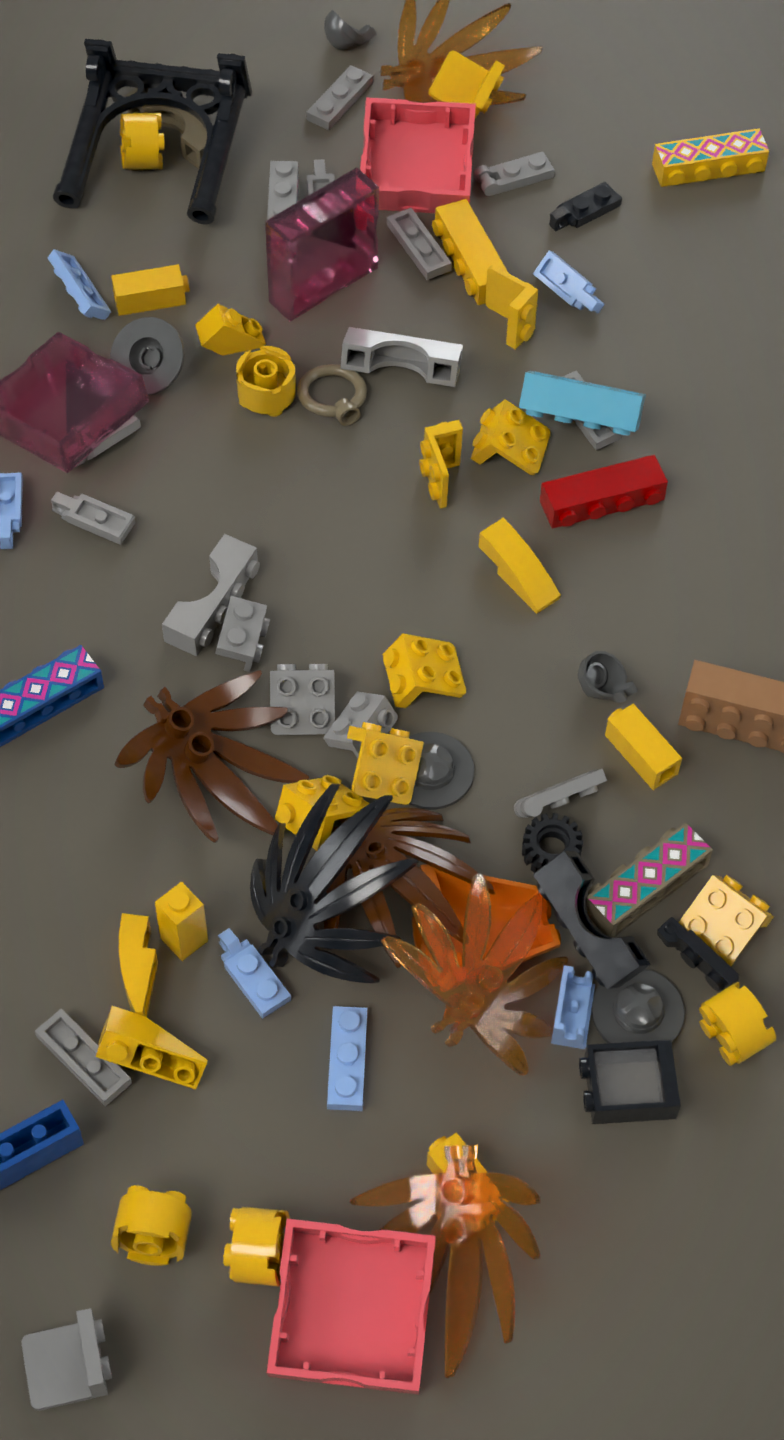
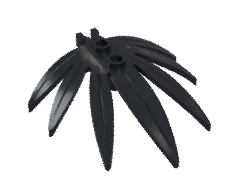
[250,784,419,983]

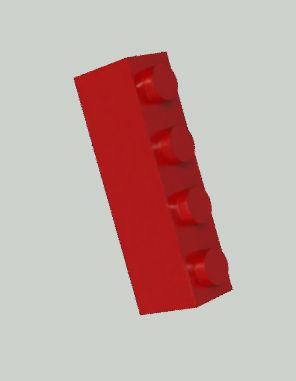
[540,454,668,529]

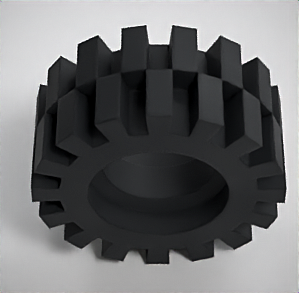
[522,813,583,873]

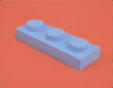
[47,249,111,320]
[327,1006,367,1111]

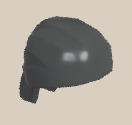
[324,10,377,50]
[578,651,638,703]

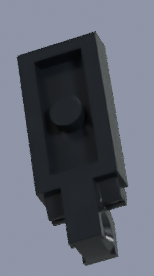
[549,182,622,232]
[657,917,739,992]

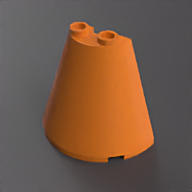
[412,864,561,993]

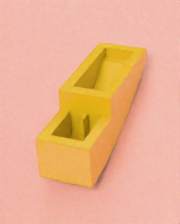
[478,517,561,614]
[119,913,158,1017]

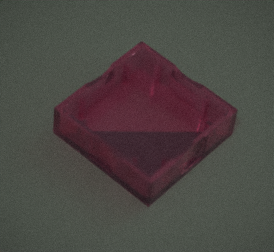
[265,167,379,322]
[0,332,149,473]

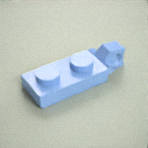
[533,250,605,313]
[0,472,23,549]
[218,928,291,1018]

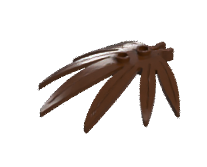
[115,670,309,843]
[324,808,495,968]

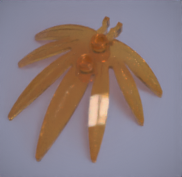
[380,0,543,105]
[381,874,568,1076]
[350,1145,541,1378]

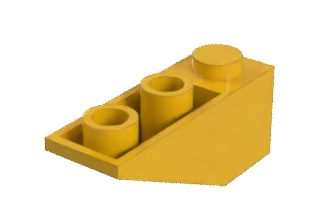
[95,1006,208,1090]

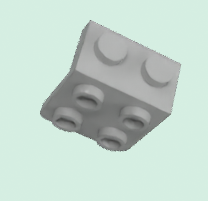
[270,664,335,735]
[21,1308,112,1411]

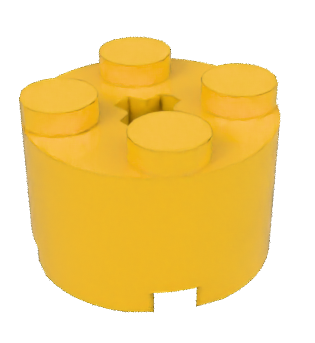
[120,113,164,170]
[236,346,296,417]
[699,982,776,1066]
[111,1185,192,1266]
[223,1207,290,1287]

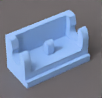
[551,965,595,1049]

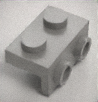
[215,596,270,672]
[323,691,398,759]

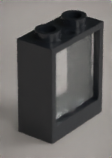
[579,1040,681,1124]

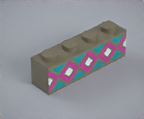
[587,822,713,937]

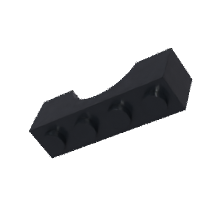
[533,851,651,989]

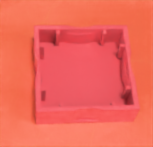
[358,97,476,213]
[267,1219,436,1395]

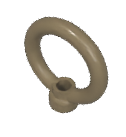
[297,364,367,426]

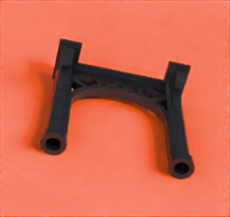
[53,39,252,224]

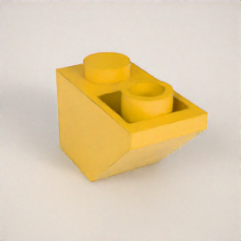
[195,304,266,356]

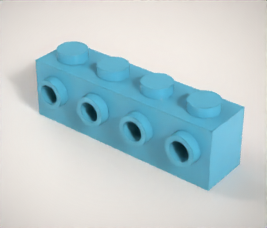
[519,370,646,435]

